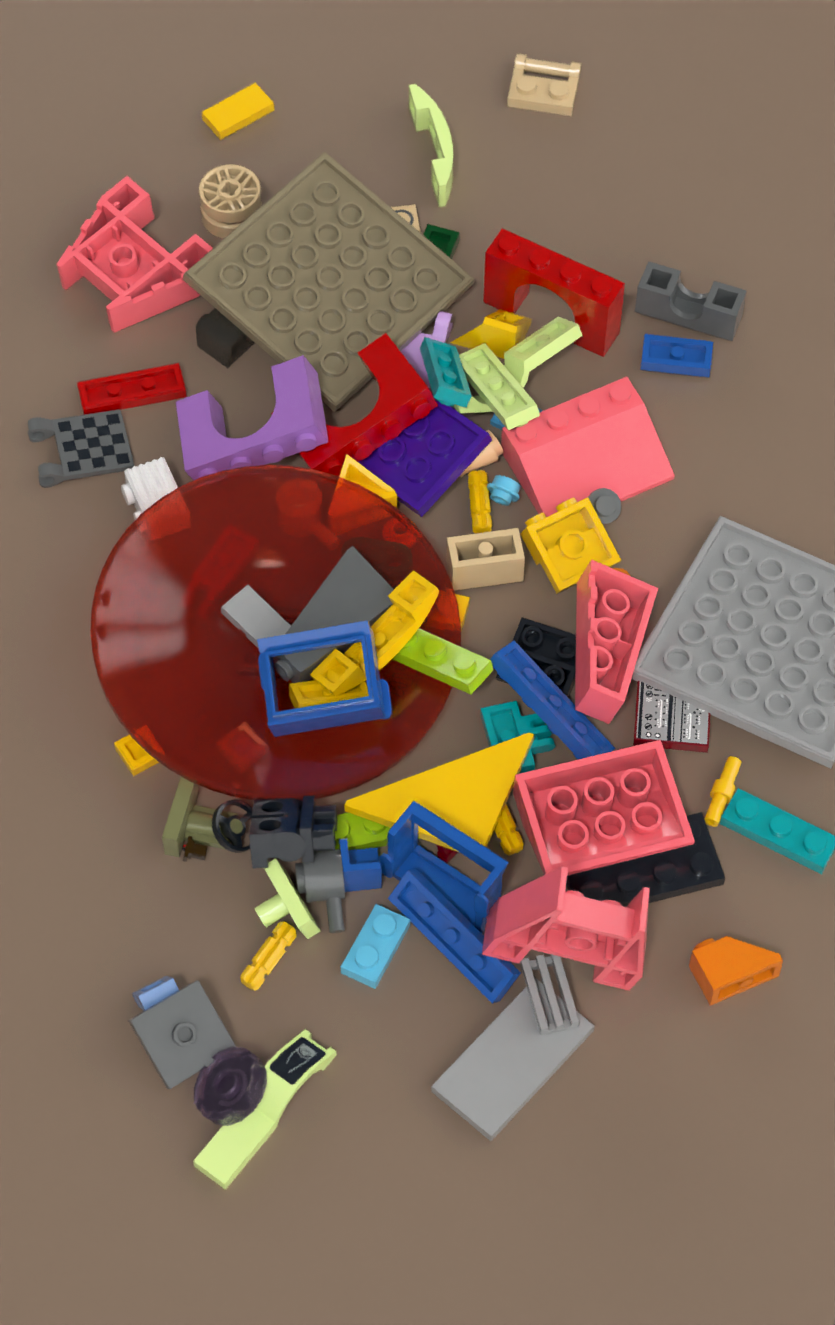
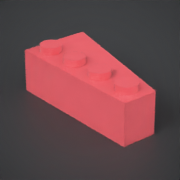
[575,560,658,724]

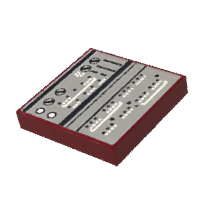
[633,680,710,753]

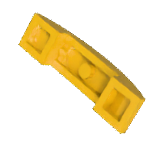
[310,570,439,696]

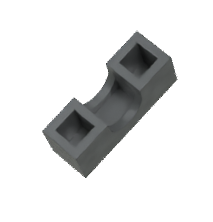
[635,261,747,341]

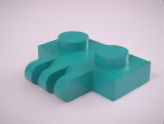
[480,701,556,774]

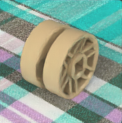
[199,165,262,239]

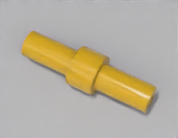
[704,756,742,827]

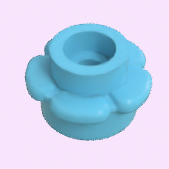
[487,475,521,506]

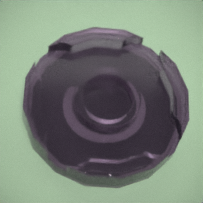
[194,1047,267,1126]

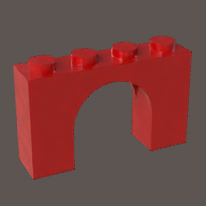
[483,228,625,357]
[271,333,438,487]

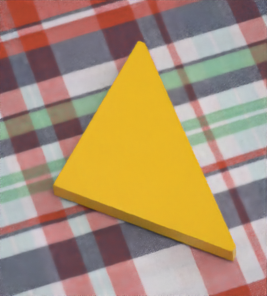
[345,733,534,853]

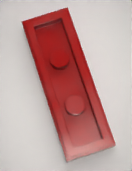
[77,363,187,415]

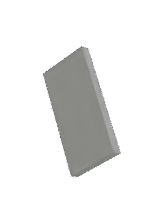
[431,978,595,1141]

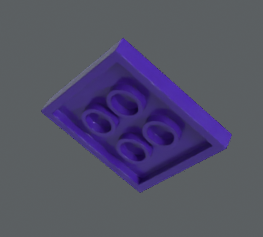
[358,394,492,517]

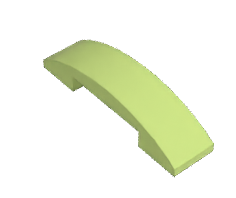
[409,84,453,207]

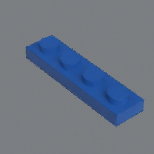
[489,641,615,760]
[388,868,521,1003]

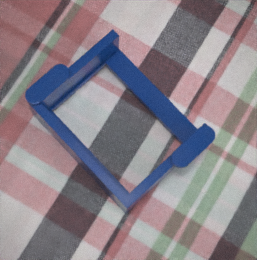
[257,620,392,737]
[379,801,509,934]

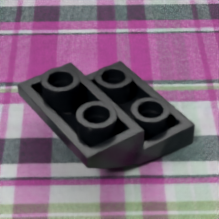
[496,617,576,697]

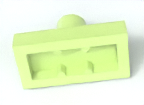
[255,858,320,939]

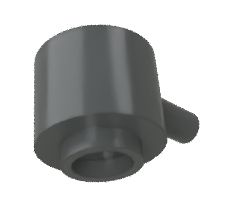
[295,849,345,933]

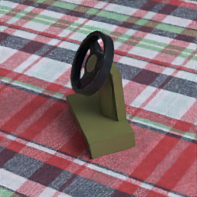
[162,771,253,857]

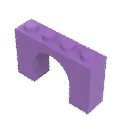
[176,355,329,488]

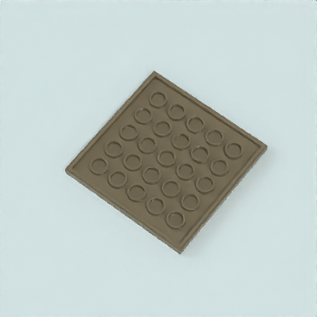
[183,151,474,412]

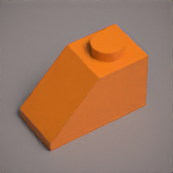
[689,936,783,1006]

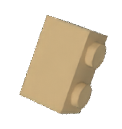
[446,528,525,591]

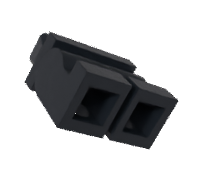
[249,795,338,869]

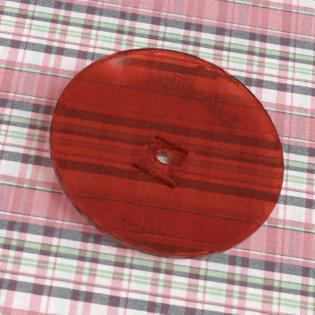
[90,465,461,801]

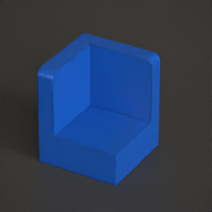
[339,838,382,892]

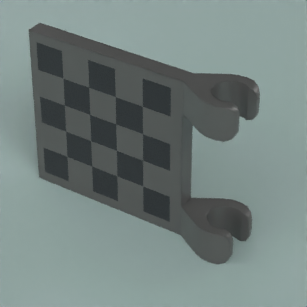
[28,409,134,488]

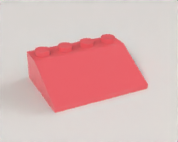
[501,377,675,517]
[513,740,695,876]

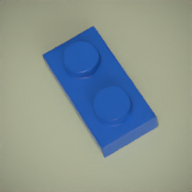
[640,334,713,377]

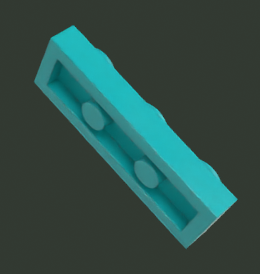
[420,337,472,408]
[720,788,835,874]

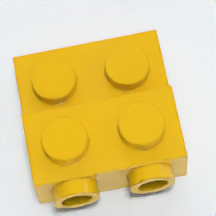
[520,497,622,594]

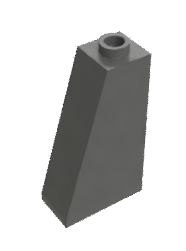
[274,546,394,683]

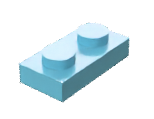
[341,904,410,989]

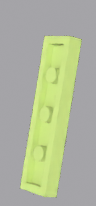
[459,343,540,430]

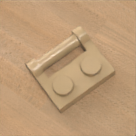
[507,54,582,116]

